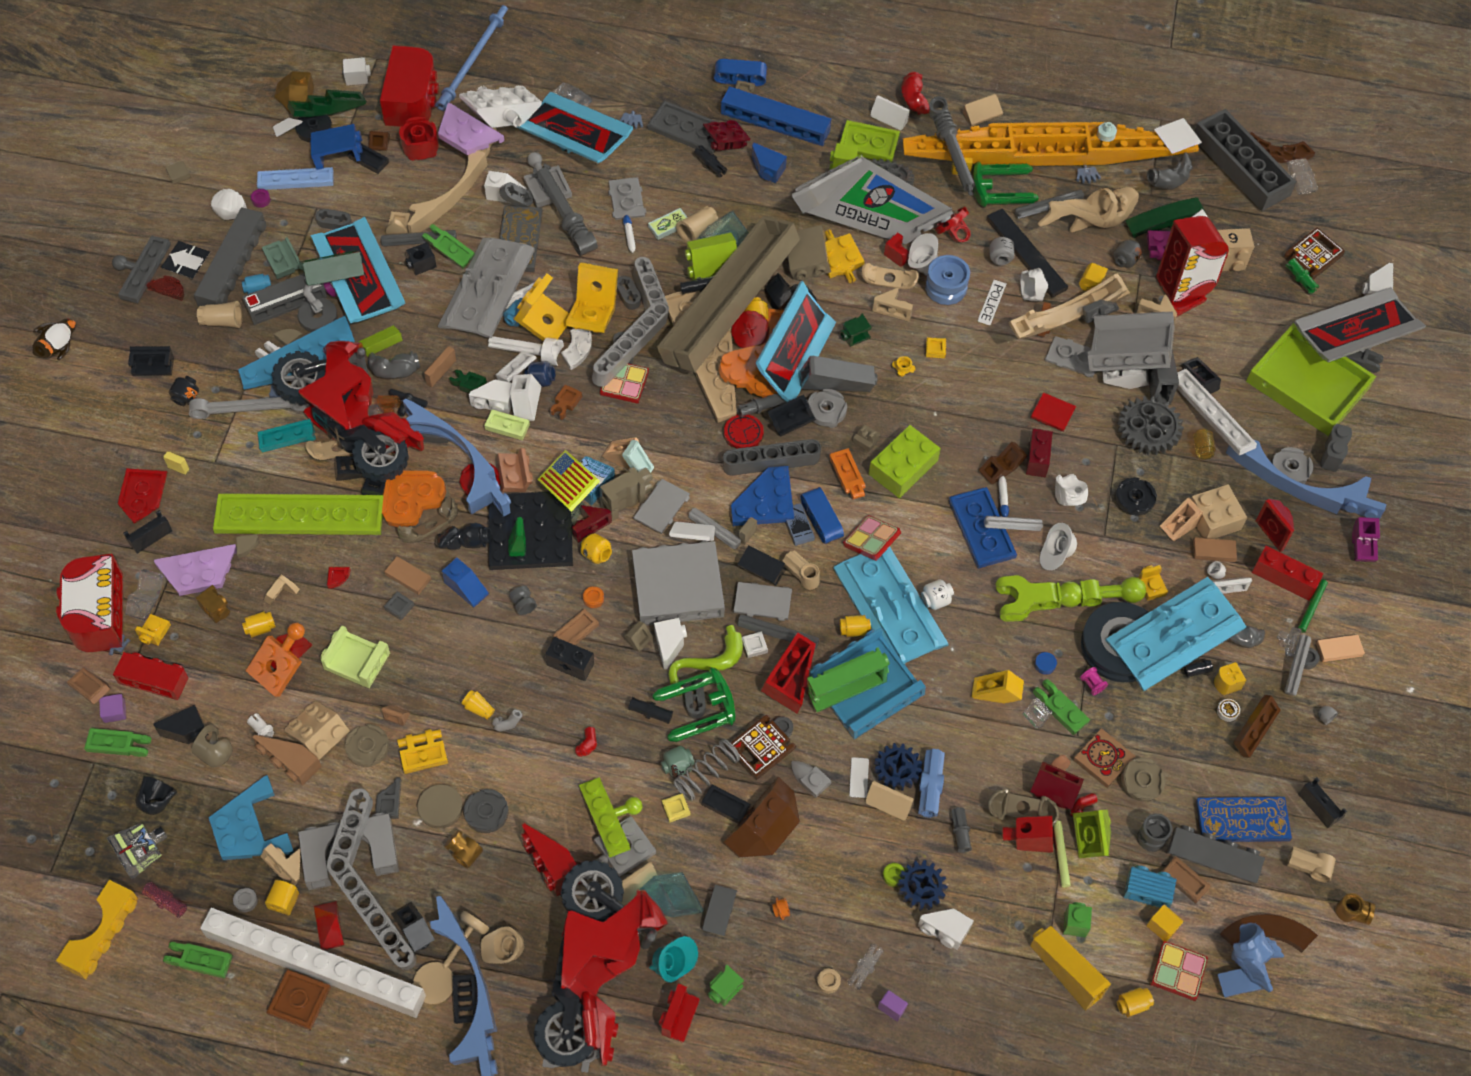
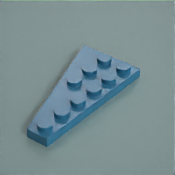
[238,315,355,390]

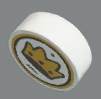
[1217,699,1240,722]

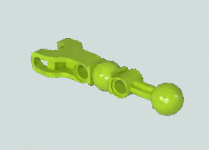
[995,575,1146,622]

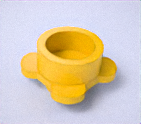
[892,356,915,377]

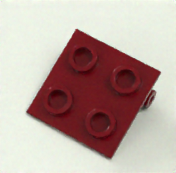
[703,120,751,151]

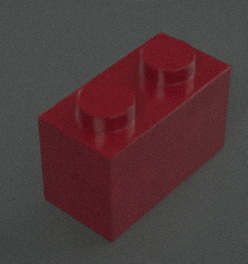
[1026,428,1053,478]
[1030,762,1084,810]

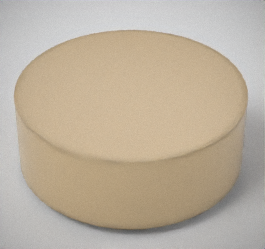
[817,969,841,994]

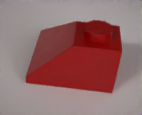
[1256,499,1294,552]

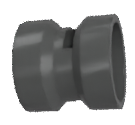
[509,586,537,615]

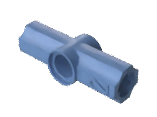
[918,749,945,818]

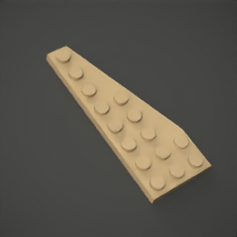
[665,291,737,423]

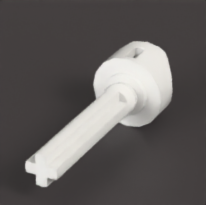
[488,336,564,366]

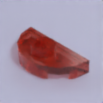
[146,276,184,301]

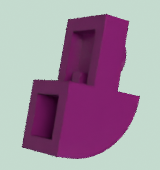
[1352,517,1380,562]

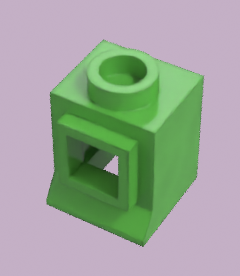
[708,965,744,1007]

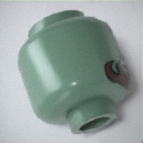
[660,746,695,778]

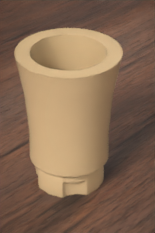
[676,206,718,243]
[197,301,242,328]

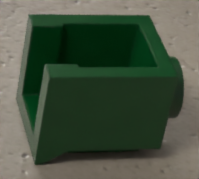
[840,313,872,347]

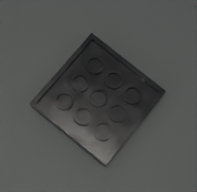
[489,491,573,570]

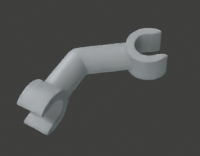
[303,284,323,313]

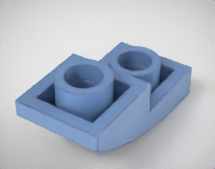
[1218,964,1269,998]

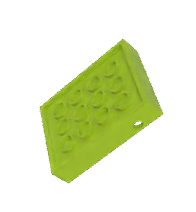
[1246,323,1376,437]

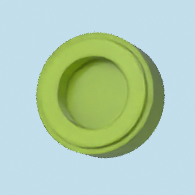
[883,863,906,887]

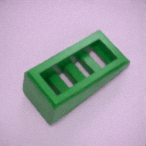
[508,517,526,556]

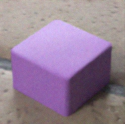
[99,694,126,723]
[878,990,908,1022]

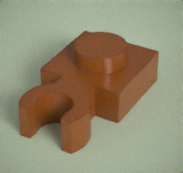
[551,384,582,420]

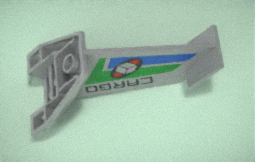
[792,155,953,244]

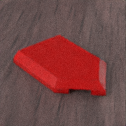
[118,468,168,524]

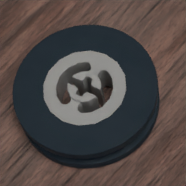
[1081,602,1149,682]

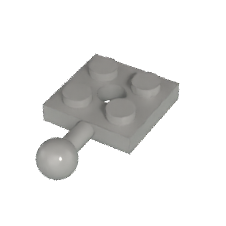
[524,152,572,208]
[584,816,656,879]

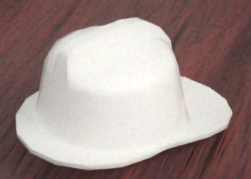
[908,233,938,276]
[1040,523,1077,570]

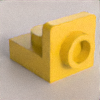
[1138,565,1168,601]
[135,614,171,646]

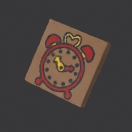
[1073,728,1136,788]

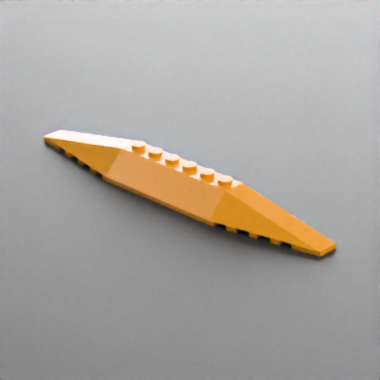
[903,122,1199,166]

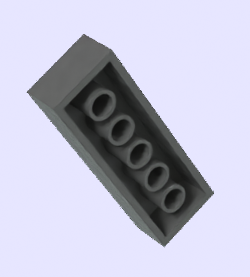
[1194,109,1296,211]

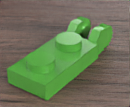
[422,224,475,269]
[1033,679,1090,735]
[84,728,151,757]
[163,942,233,979]

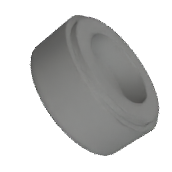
[233,888,258,912]

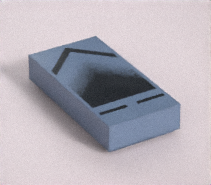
[786,503,815,546]

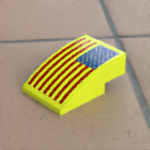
[537,450,600,512]

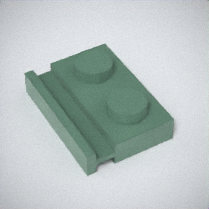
[262,237,301,279]

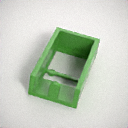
[807,647,890,713]

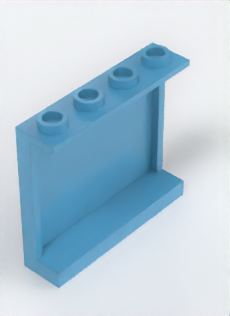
[810,627,926,740]

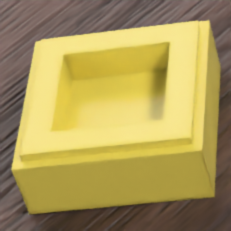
[164,451,189,475]
[662,793,690,823]

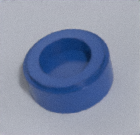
[1035,652,1057,675]

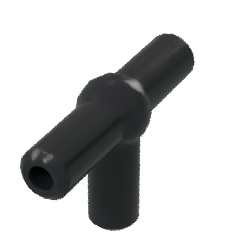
[388,389,428,417]

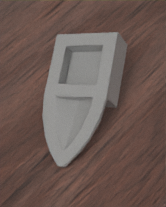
[791,761,831,798]

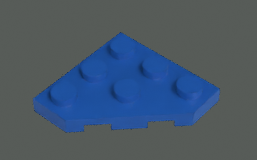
[731,466,794,526]

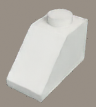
[484,171,527,203]
[1361,263,1393,296]
[654,618,687,670]

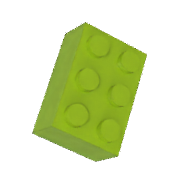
[869,425,941,498]

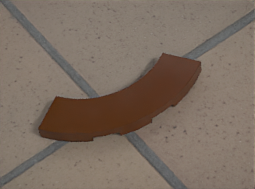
[1250,132,1315,163]
[1220,914,1318,953]

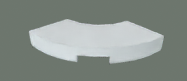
[561,328,592,370]

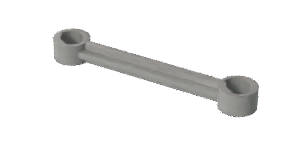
[189,397,311,419]

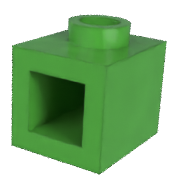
[1063,902,1092,938]

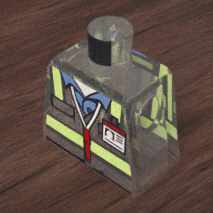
[107,823,168,879]

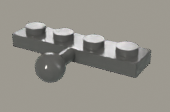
[112,235,171,304]

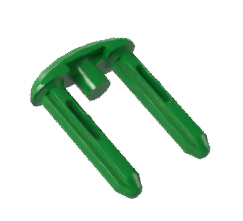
[972,162,1039,207]
[653,667,735,742]

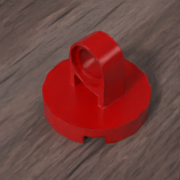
[934,206,971,243]

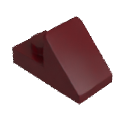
[572,505,612,543]

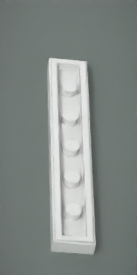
[1177,369,1257,456]

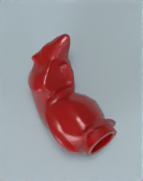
[901,72,929,115]

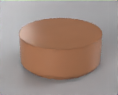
[1050,755,1071,771]

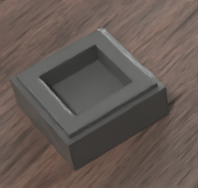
[384,591,415,620]

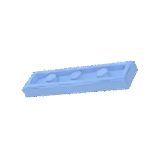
[257,167,334,190]

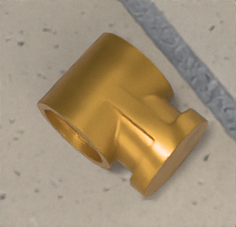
[444,830,483,869]
[1335,893,1375,925]

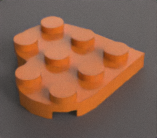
[718,343,778,398]
[382,471,446,527]

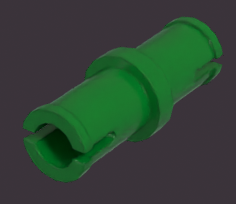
[1286,258,1319,294]

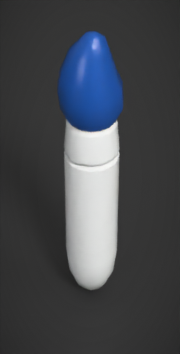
[623,215,635,252]
[999,476,1009,517]

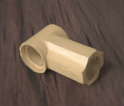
[782,550,820,590]
[1287,846,1336,883]

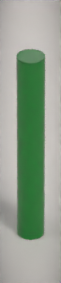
[1297,579,1328,633]

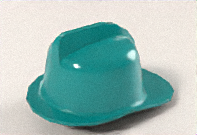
[649,936,698,983]

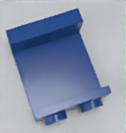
[311,124,363,170]

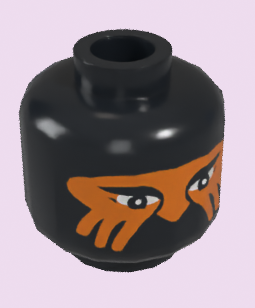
[169,376,199,407]

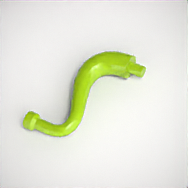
[669,625,743,697]

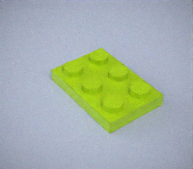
[840,120,900,162]

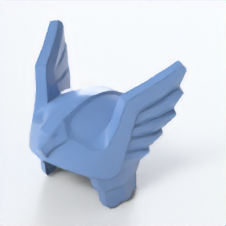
[1231,923,1284,992]

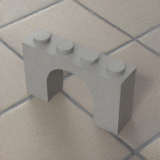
[298,813,399,890]

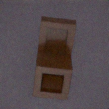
[979,442,1028,484]

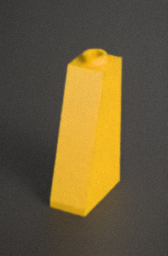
[1030,926,1111,1011]

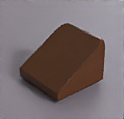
[368,131,390,151]

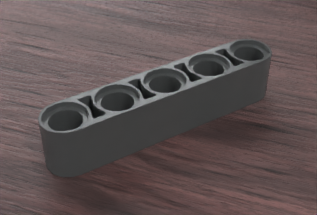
[723,439,821,476]

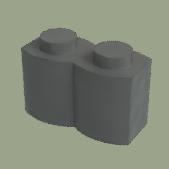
[1321,424,1352,472]

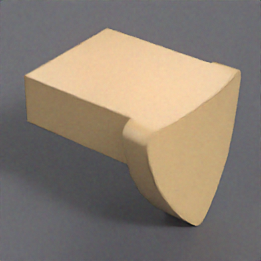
[386,211,411,235]
[263,574,300,605]

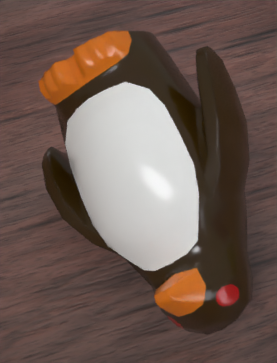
[32,318,76,360]

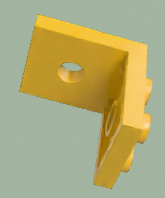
[566,262,618,333]
[514,273,569,342]

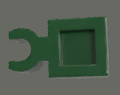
[449,369,487,394]

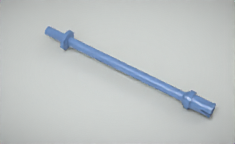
[435,5,508,111]

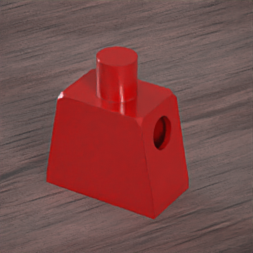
[1003,816,1053,853]

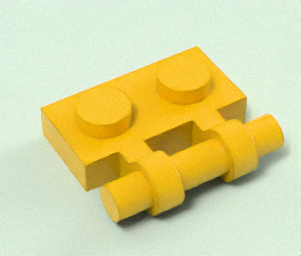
[397,729,448,774]

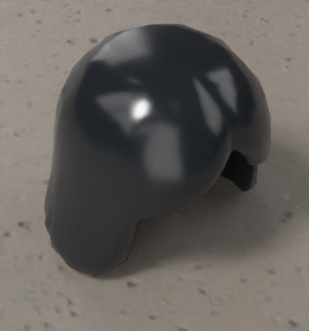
[135,775,177,815]

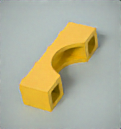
[56,880,138,980]

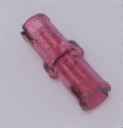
[142,882,187,918]

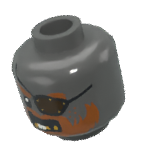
[1113,240,1142,268]

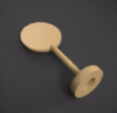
[413,911,489,1004]

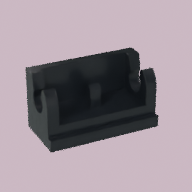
[128,346,174,376]
[768,394,816,437]
[123,510,172,554]
[737,545,786,585]
[1298,777,1347,828]

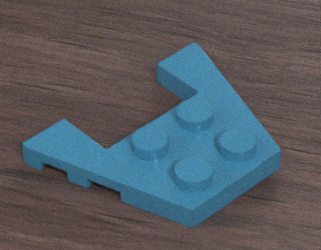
[209,775,294,860]

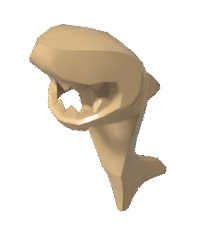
[1038,187,1139,232]

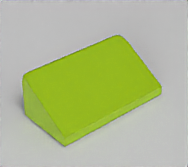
[358,325,403,357]

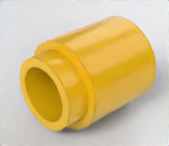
[242,611,276,638]
[840,615,871,637]
[1117,987,1154,1017]

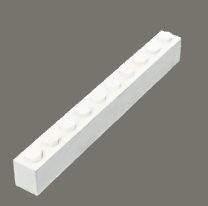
[200,908,426,1018]

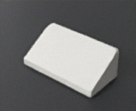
[870,95,909,130]
[496,351,536,382]
[669,522,715,542]
[1212,577,1252,594]

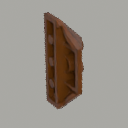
[722,777,800,858]

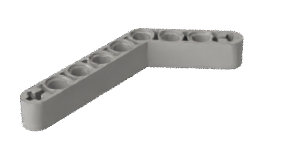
[592,257,669,386]
[327,789,417,970]

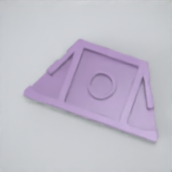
[438,103,505,155]
[154,544,237,596]

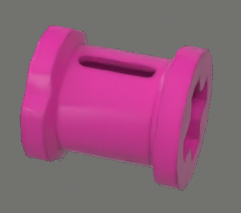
[1080,667,1108,696]

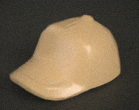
[481,927,524,964]

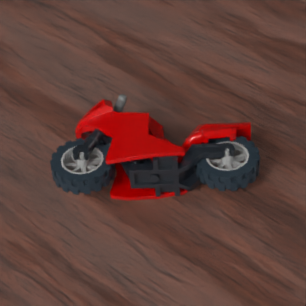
[272,341,424,482]
[534,860,669,1067]

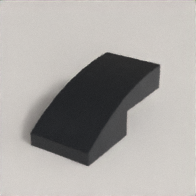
[765,273,794,310]

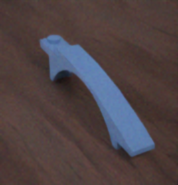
[403,399,511,517]
[1226,440,1386,519]
[430,896,498,1076]

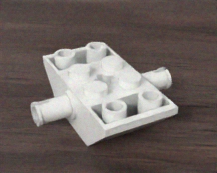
[459,85,542,128]

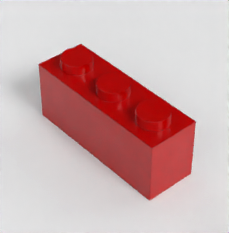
[1252,546,1324,601]
[113,652,189,700]

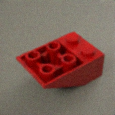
[521,823,581,896]

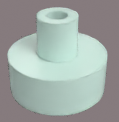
[1097,122,1117,142]

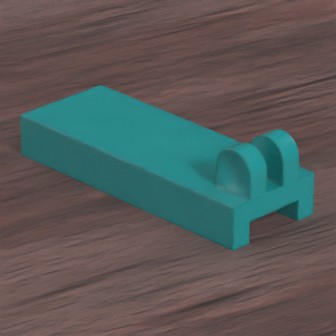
[258,419,316,453]

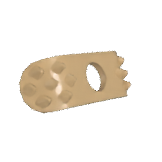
[862,263,919,289]
[305,440,352,460]

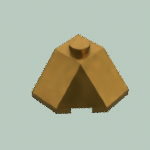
[275,71,314,114]

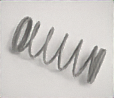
[674,739,740,801]

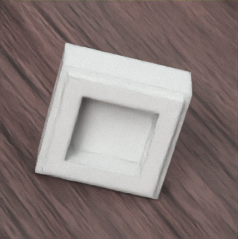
[742,631,768,658]

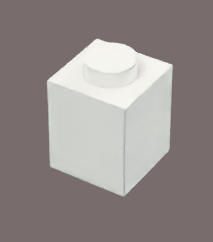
[343,58,371,85]

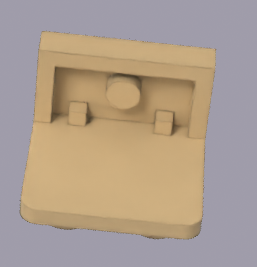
[284,701,350,760]

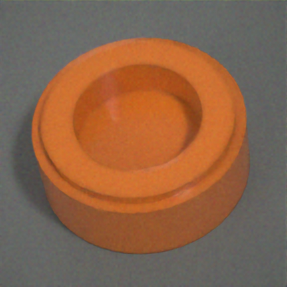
[583,586,604,608]

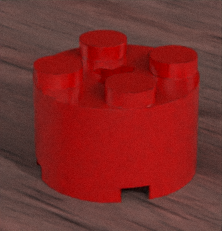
[399,117,439,161]

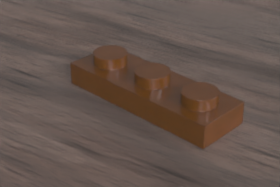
[1233,695,1281,758]

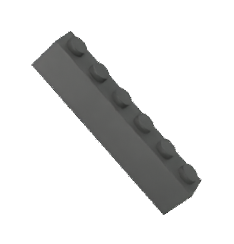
[194,207,266,307]

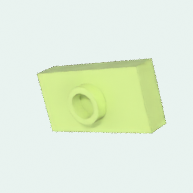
[485,410,530,441]

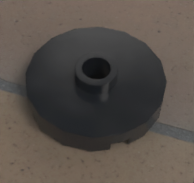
[295,115,333,143]
[1115,477,1157,516]

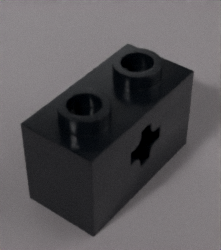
[545,637,594,681]

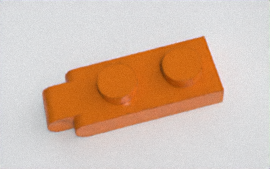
[829,448,866,500]

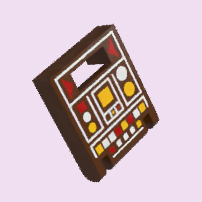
[1284,227,1345,280]
[728,715,796,780]

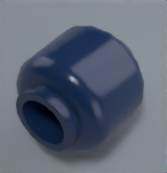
[525,361,556,387]

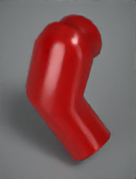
[575,727,597,757]
[1070,793,1098,817]

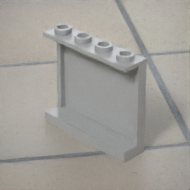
[1088,311,1175,372]
[632,541,725,626]

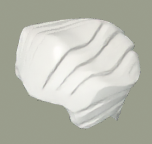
[211,189,247,220]
[1020,268,1048,302]
[1055,474,1088,506]

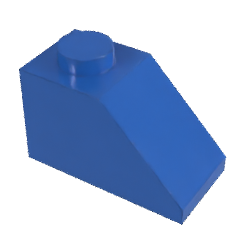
[752,143,787,183]
[442,558,489,608]

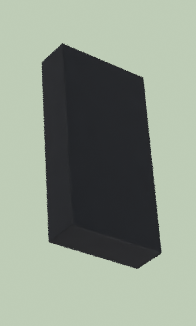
[348,143,389,174]
[701,784,751,824]

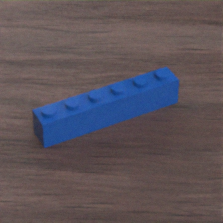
[721,86,831,146]

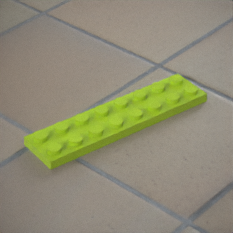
[213,494,384,535]

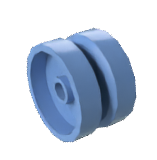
[925,255,970,305]

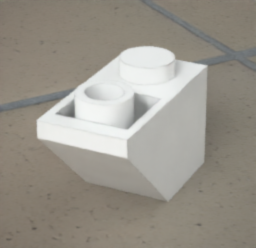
[1103,369,1149,389]
[510,374,541,421]
[469,380,512,414]
[918,909,973,950]

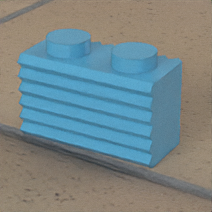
[1124,866,1177,908]

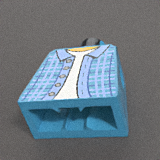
[580,456,615,506]

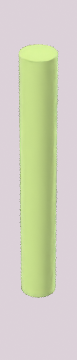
[1053,821,1071,887]

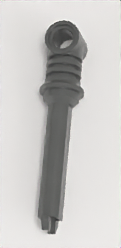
[929,96,974,196]
[533,163,598,256]

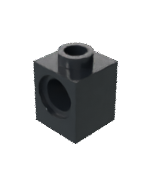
[405,242,437,275]

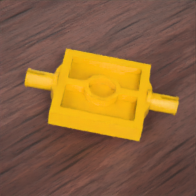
[825,229,865,283]

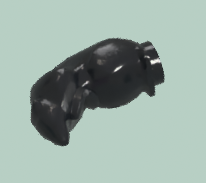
[437,523,492,550]

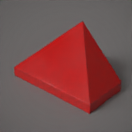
[314,901,344,950]

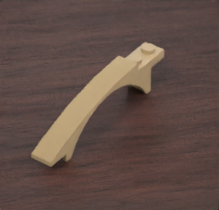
[407,125,497,233]
[1009,273,1130,340]

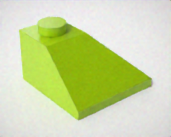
[1073,810,1111,858]

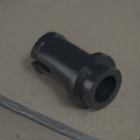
[1184,658,1213,678]

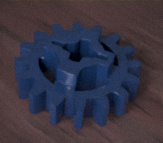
[874,743,922,791]
[897,860,948,911]

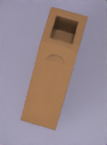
[252,735,322,785]

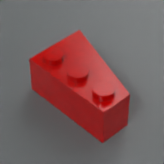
[761,632,816,714]

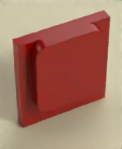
[1031,392,1076,432]

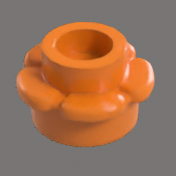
[772,898,790,920]

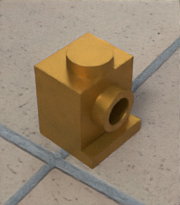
[196,585,230,623]

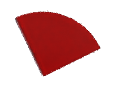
[327,567,351,589]

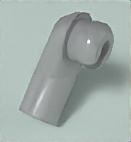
[492,709,522,732]

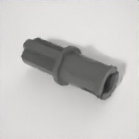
[952,807,972,853]

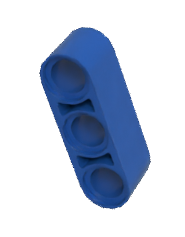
[714,59,767,86]
[800,487,844,544]

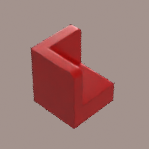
[884,232,910,267]

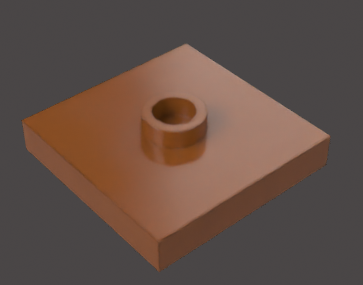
[266,969,331,1031]

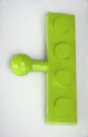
[579,777,643,858]

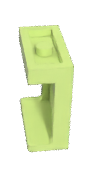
[321,626,390,688]

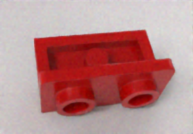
[659,983,700,1043]

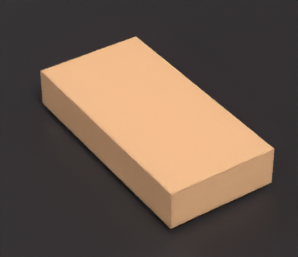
[1316,635,1365,662]

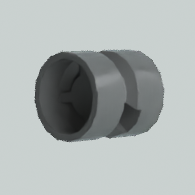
[1137,813,1172,852]

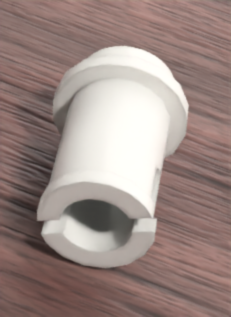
[247,714,274,738]

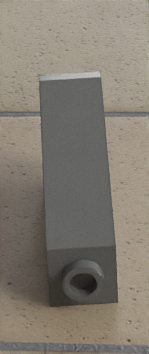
[1148,350,1179,405]
[800,356,877,392]

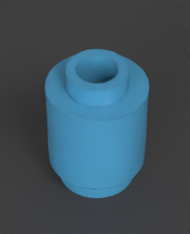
[242,274,271,294]
[503,298,523,327]

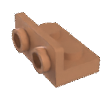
[496,448,533,492]

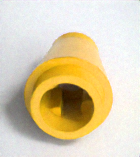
[461,690,495,720]

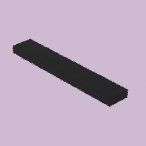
[986,208,1068,298]

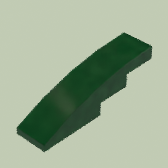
[287,90,366,117]
[1125,197,1206,238]

